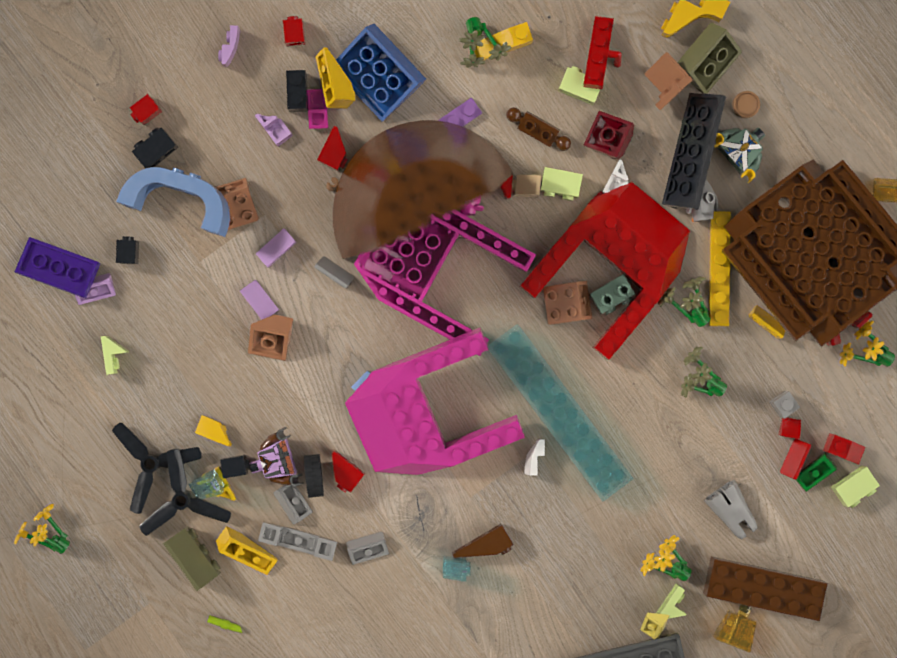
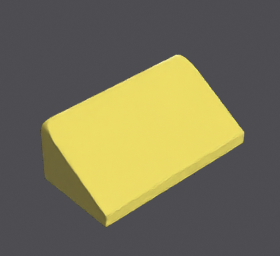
[640,613,669,639]

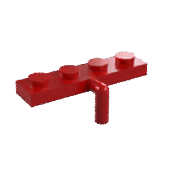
[583,16,622,90]

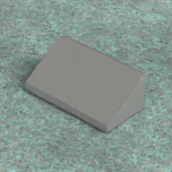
[315,256,354,289]
[273,485,313,524]
[346,532,389,565]

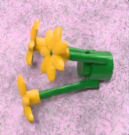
[839,320,895,367]
[14,504,70,554]
[640,535,692,581]

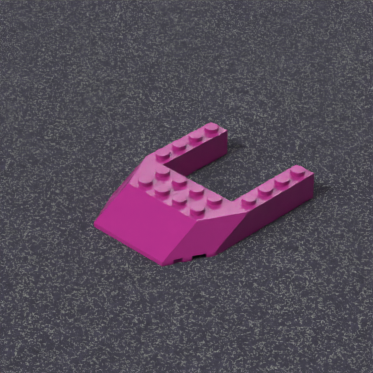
[354,211,536,356]
[345,328,525,475]

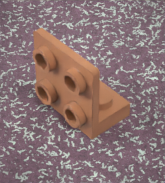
[645,52,693,110]
[215,178,259,230]
[543,281,592,325]

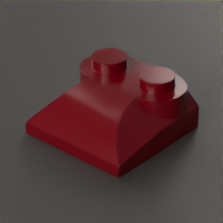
[583,111,635,160]

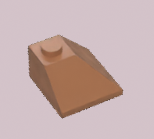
[248,315,293,361]

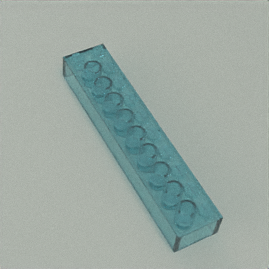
[488,324,634,502]

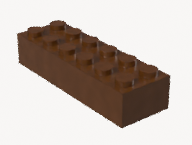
[703,556,828,621]

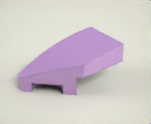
[255,114,293,147]

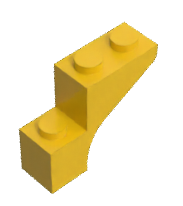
[661,0,730,38]

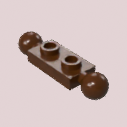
[506,107,571,151]

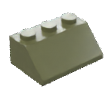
[677,22,742,94]
[163,526,221,591]

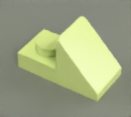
[101,336,129,375]
[656,584,687,618]

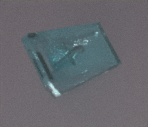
[188,469,224,499]

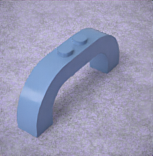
[116,167,230,237]

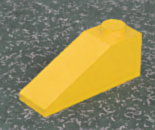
[474,22,533,61]
[315,47,356,109]
[216,526,278,575]

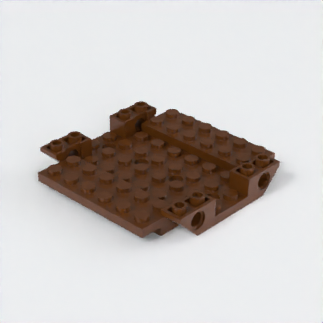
[722,159,897,347]

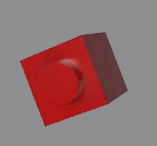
[283,16,305,46]
[129,94,162,125]

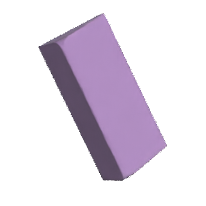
[256,229,297,268]
[75,273,116,305]
[240,280,279,320]

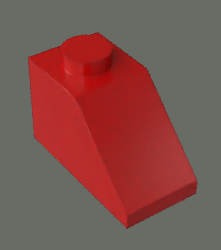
[317,126,348,172]
[823,433,866,465]
[332,450,365,493]

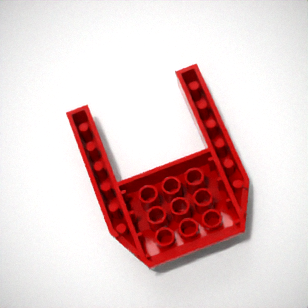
[519,182,690,360]

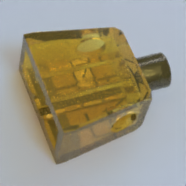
[713,604,756,653]

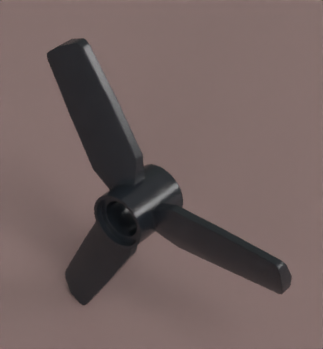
[112,422,202,514]
[139,449,231,536]

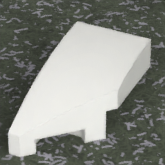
[603,159,629,193]
[524,439,545,475]

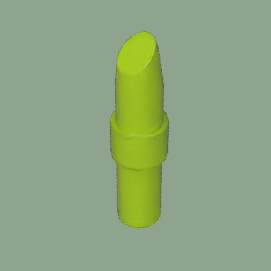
[207,615,242,633]

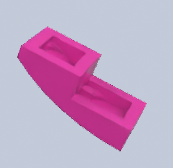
[307,88,328,129]

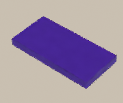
[14,237,101,299]

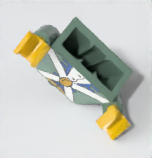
[714,128,765,183]

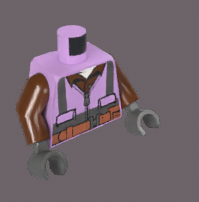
[249,427,304,486]

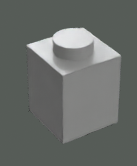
[769,391,800,418]

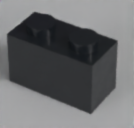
[286,70,308,112]
[131,127,179,169]

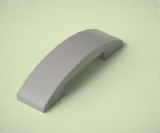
[258,522,337,561]

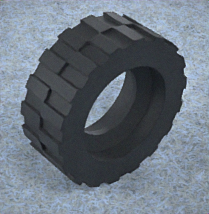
[304,454,324,498]

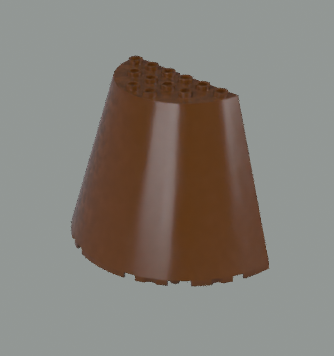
[333,120,514,259]

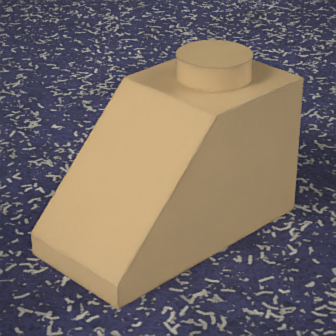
[512,175,541,198]

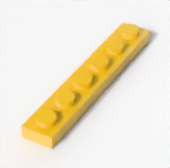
[709,211,730,326]

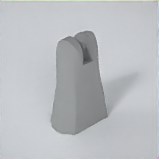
[704,480,758,540]

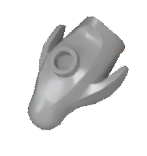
[685,179,719,222]

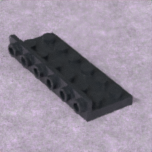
[662,93,726,210]

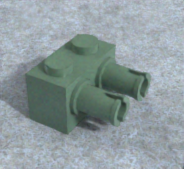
[589,274,635,315]

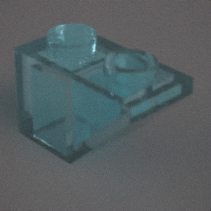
[443,556,471,581]

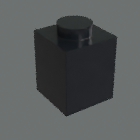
[116,236,139,264]
[220,455,250,479]

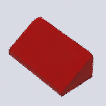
[780,439,811,480]

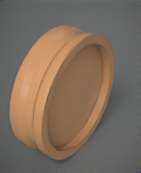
[732,91,760,118]

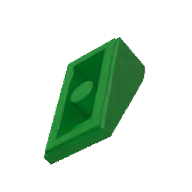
[796,452,837,492]

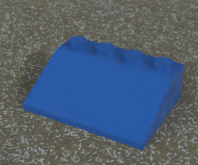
[336,23,426,122]

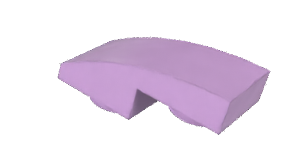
[218,25,240,67]

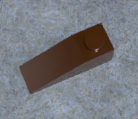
[452,523,514,558]

